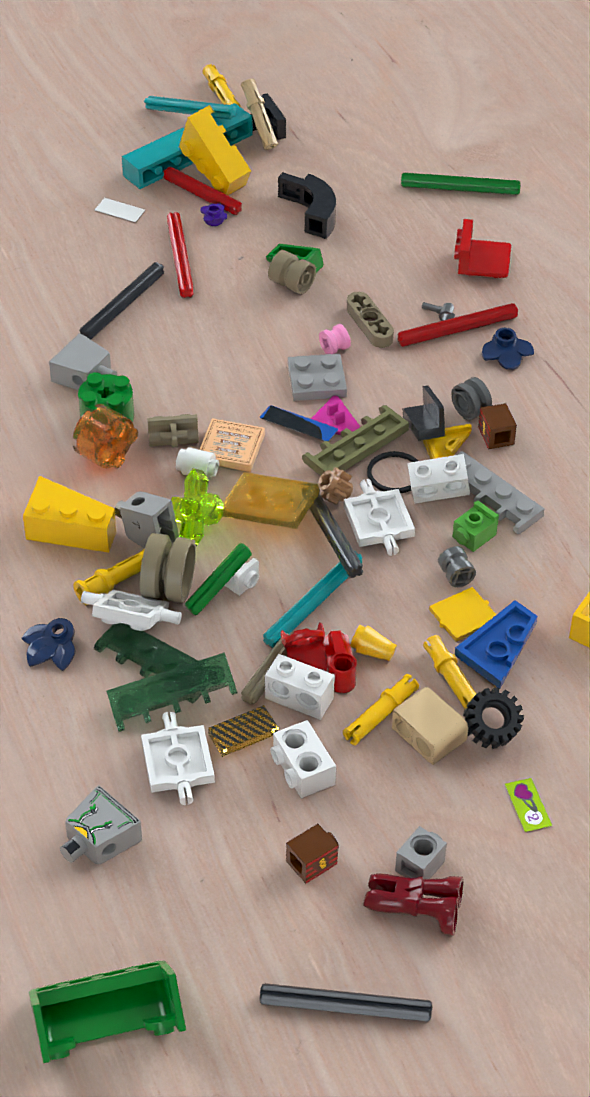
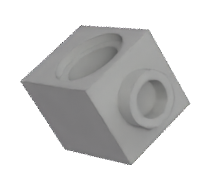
[395,826,447,879]

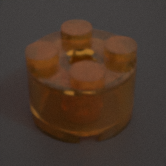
[73,404,139,469]

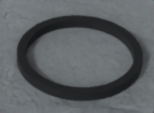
[367,451,418,494]

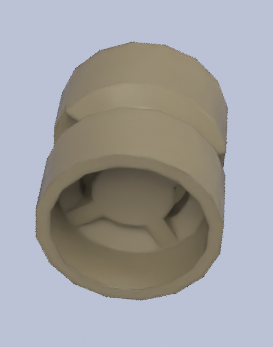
[268,250,316,294]

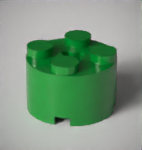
[78,372,134,435]

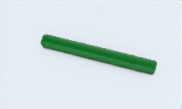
[401,172,521,195]

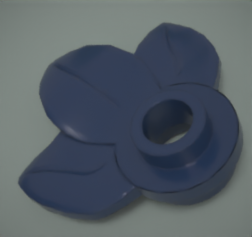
[482,328,534,370]
[22,618,76,671]

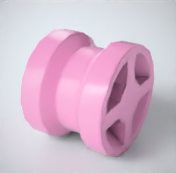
[319,324,351,354]

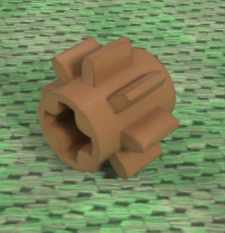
[318,467,353,505]

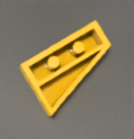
[179,105,251,195]
[23,476,117,553]

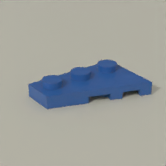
[454,600,538,688]

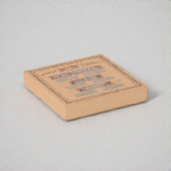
[199,418,265,472]

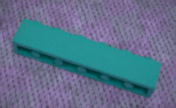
[121,103,253,189]

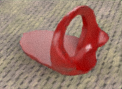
[281,622,327,671]

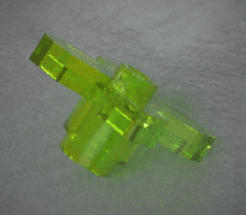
[171,468,224,546]

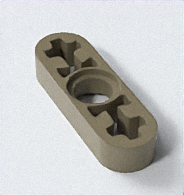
[347,292,394,348]

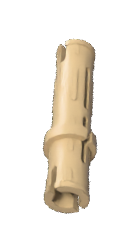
[241,78,278,150]

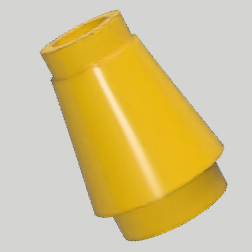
[350,625,397,661]

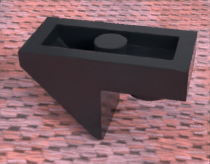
[251,93,286,140]

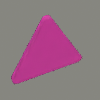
[311,395,360,435]

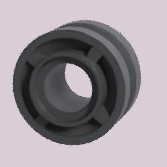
[451,377,492,421]

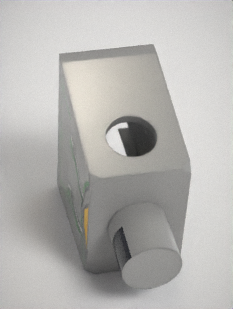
[60,785,142,864]

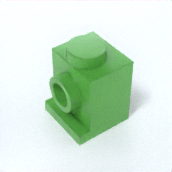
[452,500,499,552]

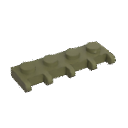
[302,405,409,476]

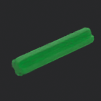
[185,543,252,615]

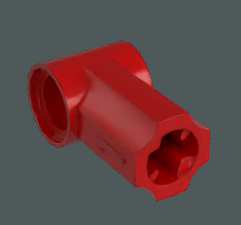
[323,630,357,693]

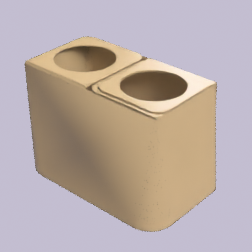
[392,687,468,765]

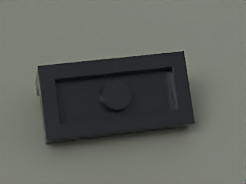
[402,385,445,441]

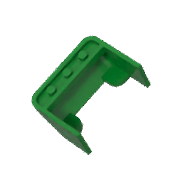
[29,961,186,1063]

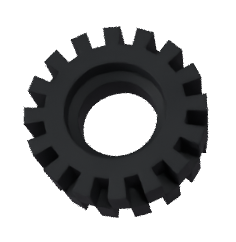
[463,687,524,749]

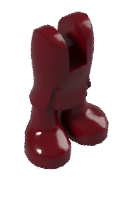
[363,873,464,936]

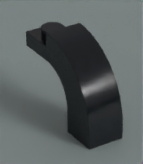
[278,172,336,239]

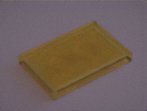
[219,472,320,529]

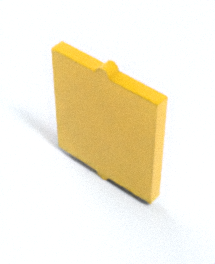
[429,587,497,642]

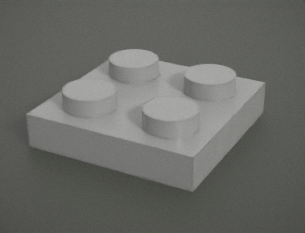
[288,354,347,401]

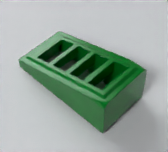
[266,244,324,273]

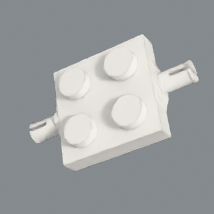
[344,479,415,556]
[81,590,182,631]
[141,712,215,805]

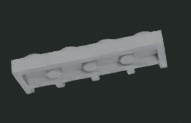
[456,451,545,534]

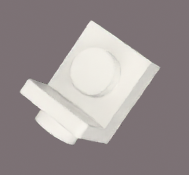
[213,558,259,596]

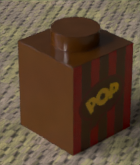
[478,403,517,450]
[286,824,339,884]

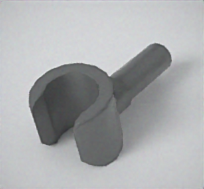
[422,302,455,321]

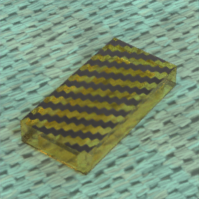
[208,705,278,757]

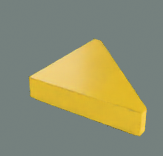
[423,424,472,459]

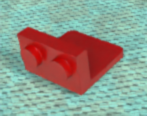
[454,219,511,278]

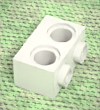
[408,454,470,504]
[265,654,335,720]
[270,720,336,798]

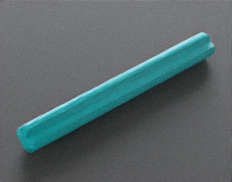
[144,96,237,120]
[263,551,363,648]

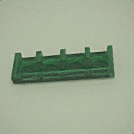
[94,622,217,704]
[106,652,238,732]

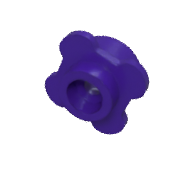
[200,204,227,226]

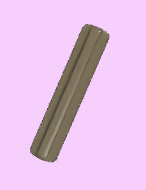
[241,633,289,705]

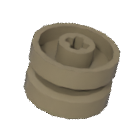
[140,533,196,603]

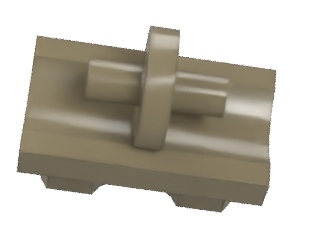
[147,414,199,448]

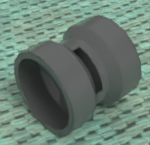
[438,546,476,587]

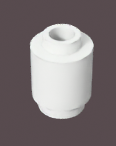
[176,448,219,481]

